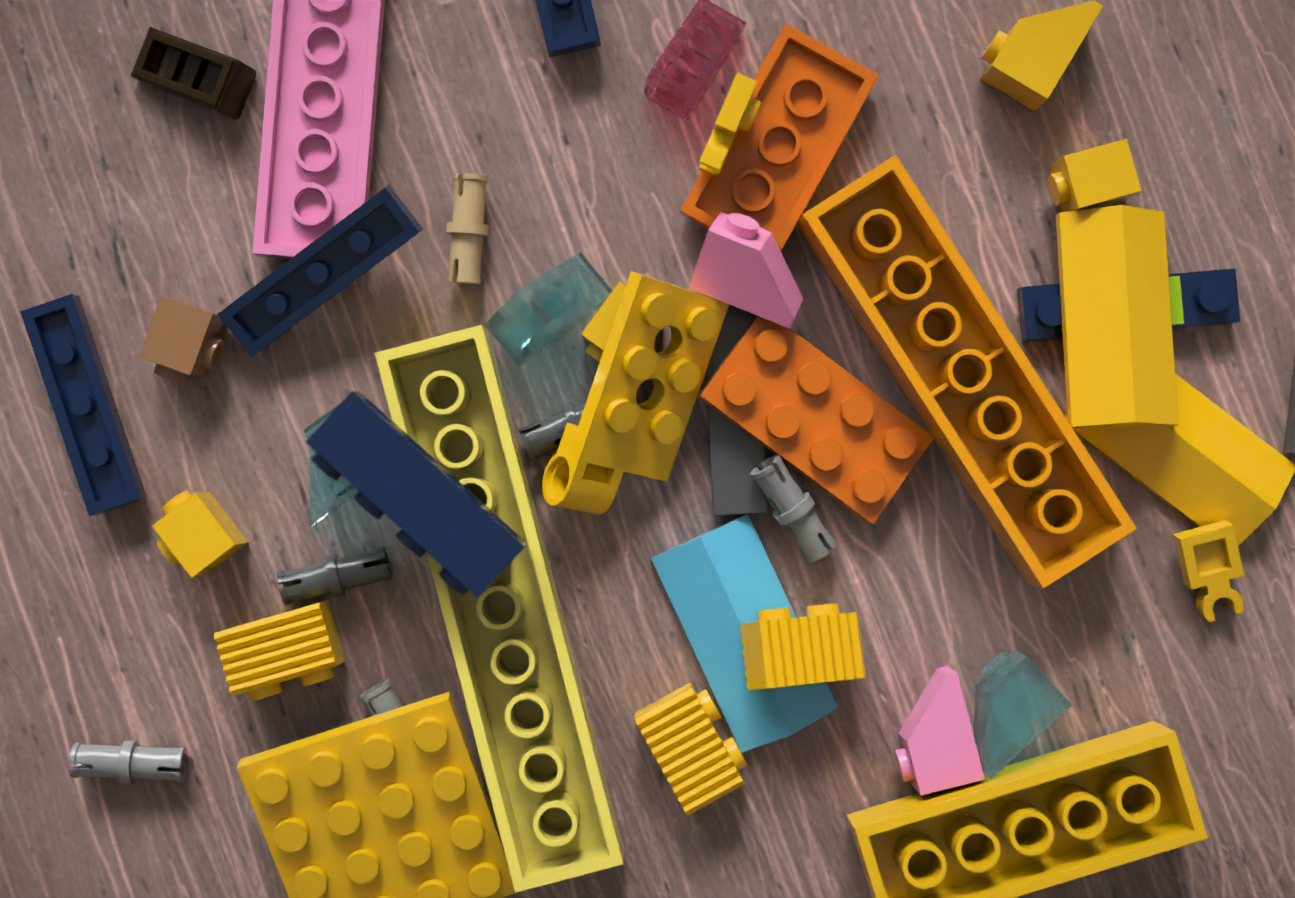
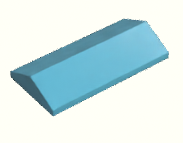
[651,514,838,753]

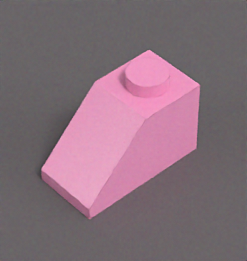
[688,212,804,329]
[894,666,985,795]

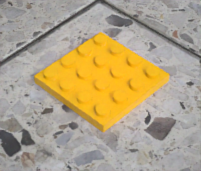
[237,691,519,898]

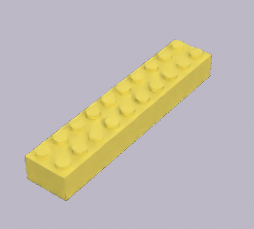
[375,325,624,893]

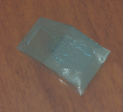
[485,253,612,367]
[973,650,1072,779]

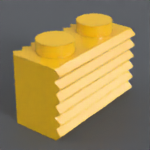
[214,599,346,701]
[739,603,866,690]
[634,682,748,816]

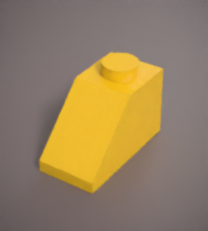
[980,0,1103,112]

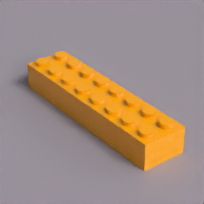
[797,155,1137,589]

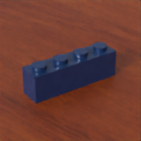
[305,391,527,598]

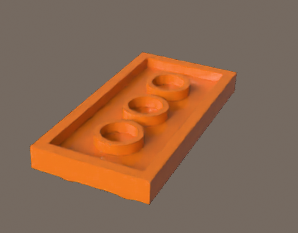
[680,23,879,251]
[697,315,934,524]

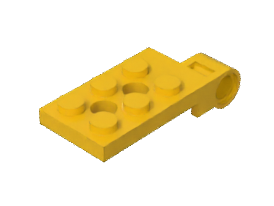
[542,271,729,515]

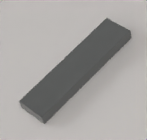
[705,305,768,515]

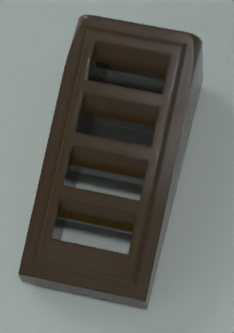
[131,27,256,119]

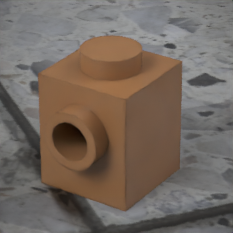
[139,295,225,384]

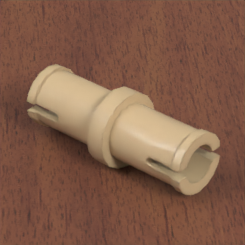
[446,173,489,285]

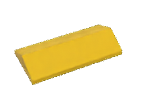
[1056,205,1179,428]
[1065,374,1295,546]

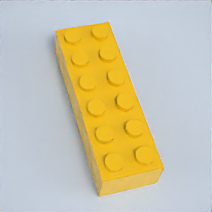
[847,721,1208,898]

